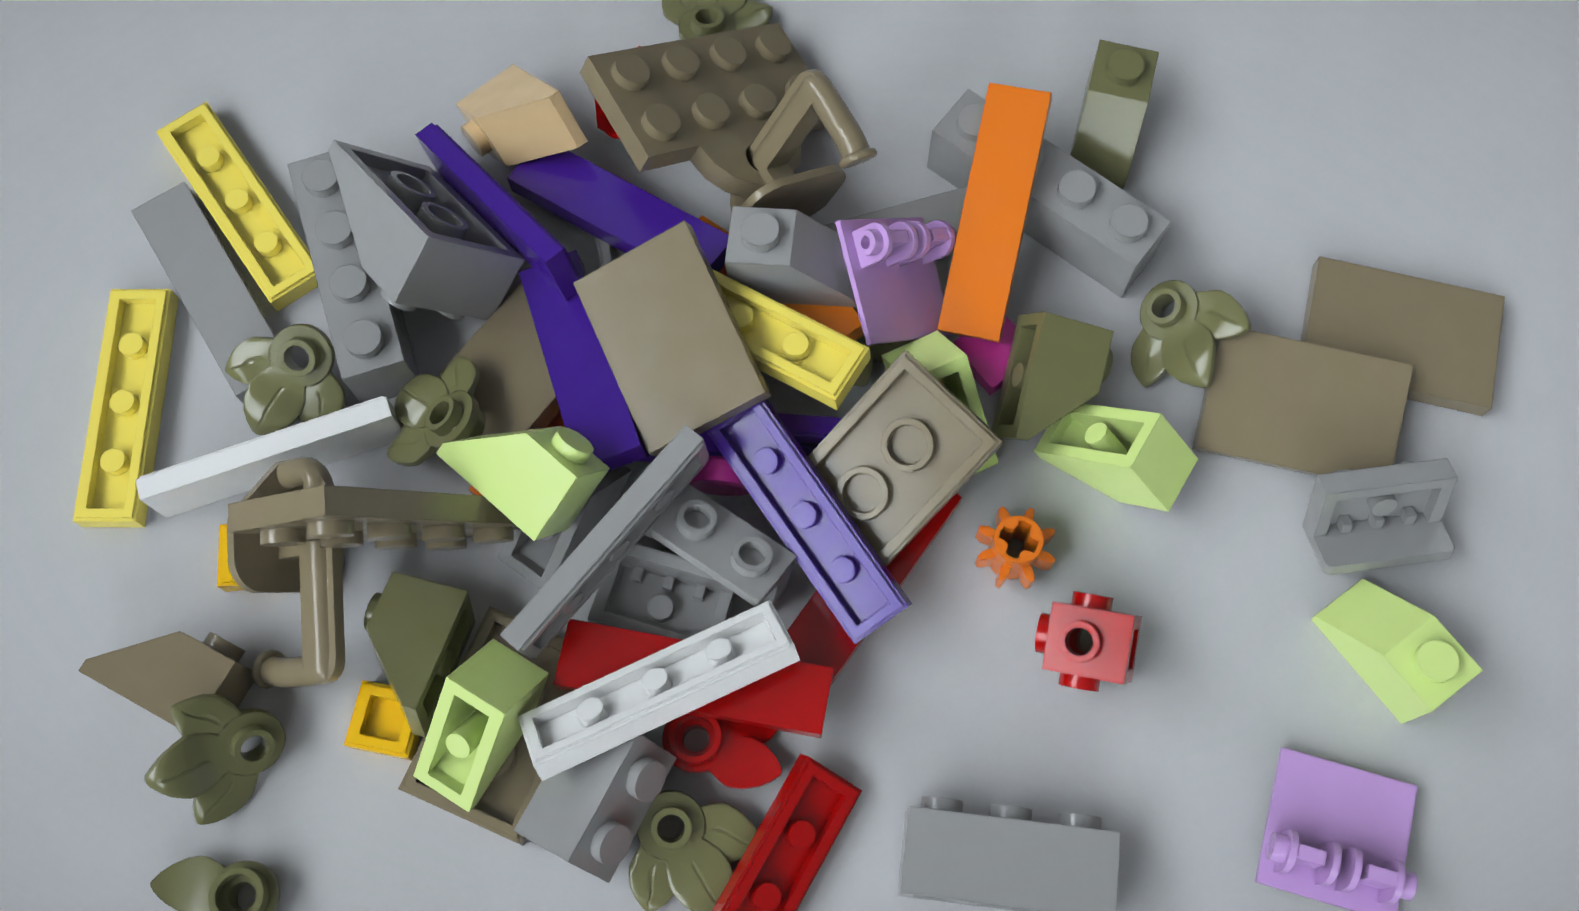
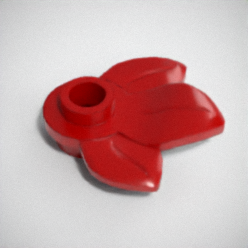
[662,713,782,790]

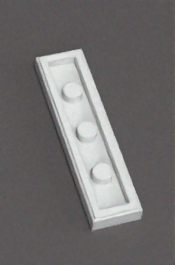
[135,396,404,518]
[517,600,800,781]

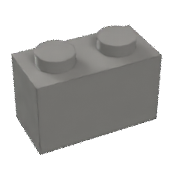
[513,735,676,883]

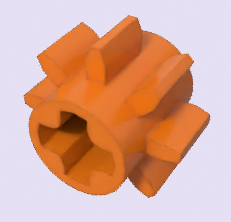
[975,507,1055,589]

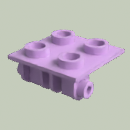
[835,217,957,346]
[1255,747,1418,911]

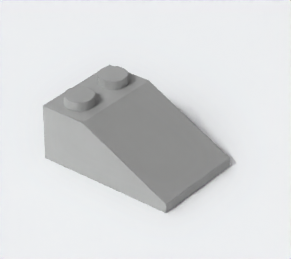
[328,140,525,320]

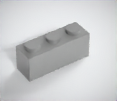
[897,796,1121,911]

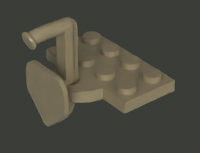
[580,22,877,226]
[227,457,520,689]

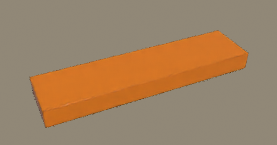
[937,83,1052,343]

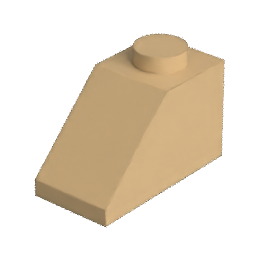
[456,64,588,167]

